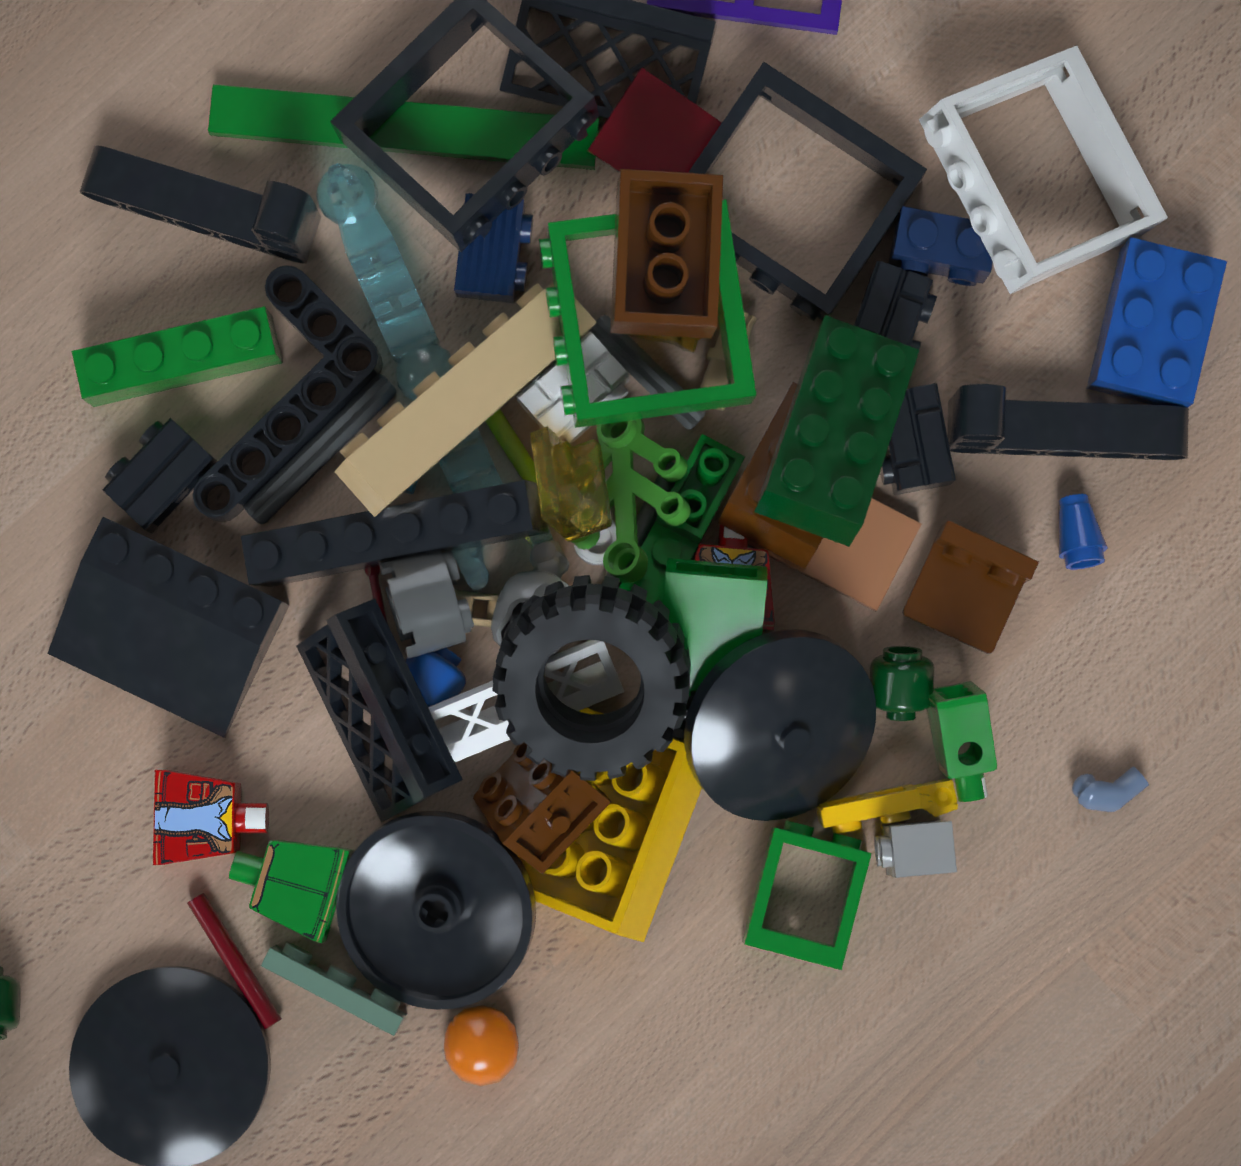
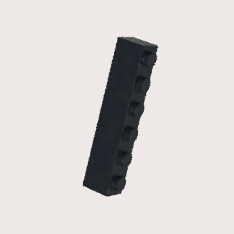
[241,480,549,587]

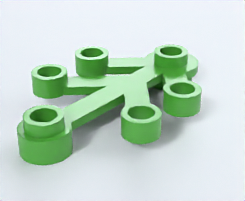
[564,419,690,583]

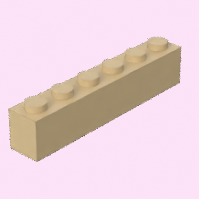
[334,282,597,517]

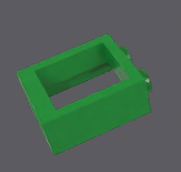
[742,820,872,970]

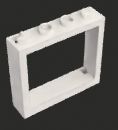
[919,46,1168,294]

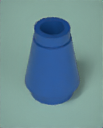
[1059,494,1108,570]

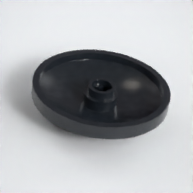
[684,629,876,821]
[336,811,536,1010]
[69,966,271,1166]

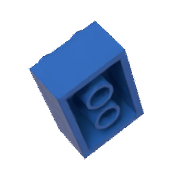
[1086,237,1227,408]

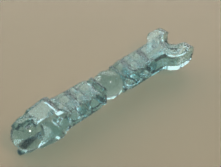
[316,163,554,592]

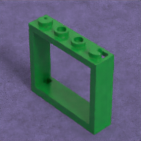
[539,199,757,428]

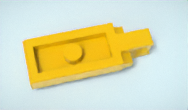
[816,778,958,833]

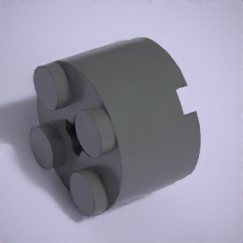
[380,550,474,659]

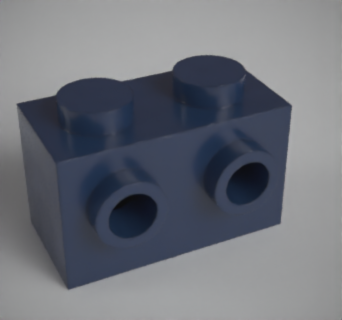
[888,206,993,286]

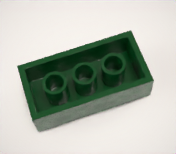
[754,315,919,547]

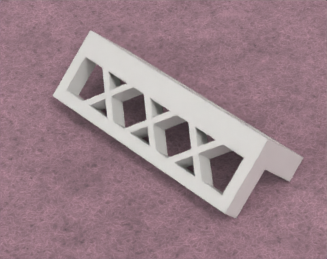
[428,640,624,762]

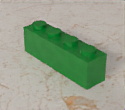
[71,306,283,407]

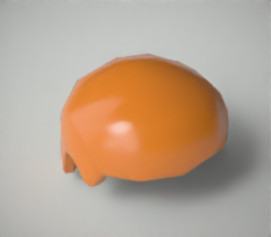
[444,1005,519,1087]

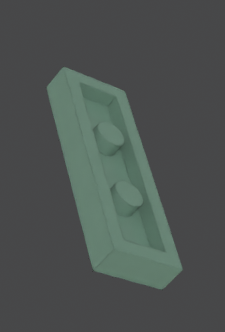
[261,942,407,1036]

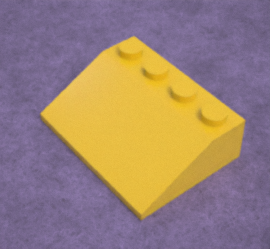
[518,708,702,942]

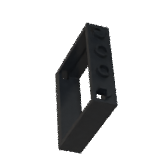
[330,0,600,252]
[688,62,927,321]

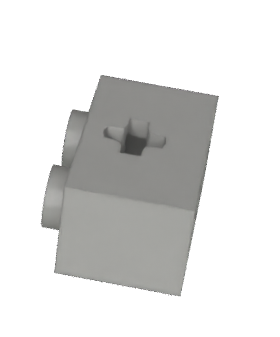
[874,820,957,878]

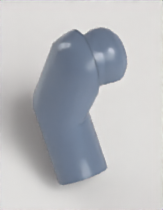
[1072,766,1149,812]

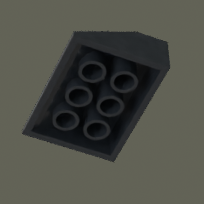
[47,517,289,738]

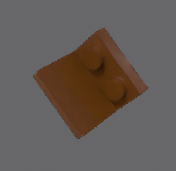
[902,520,1039,654]
[473,741,611,874]

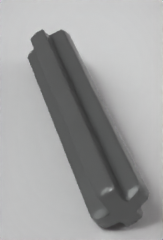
[589,315,706,429]

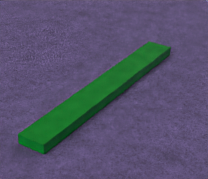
[208,84,599,170]

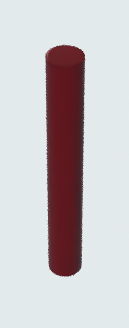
[187,893,282,1029]

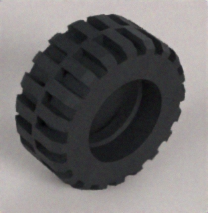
[492,575,691,781]

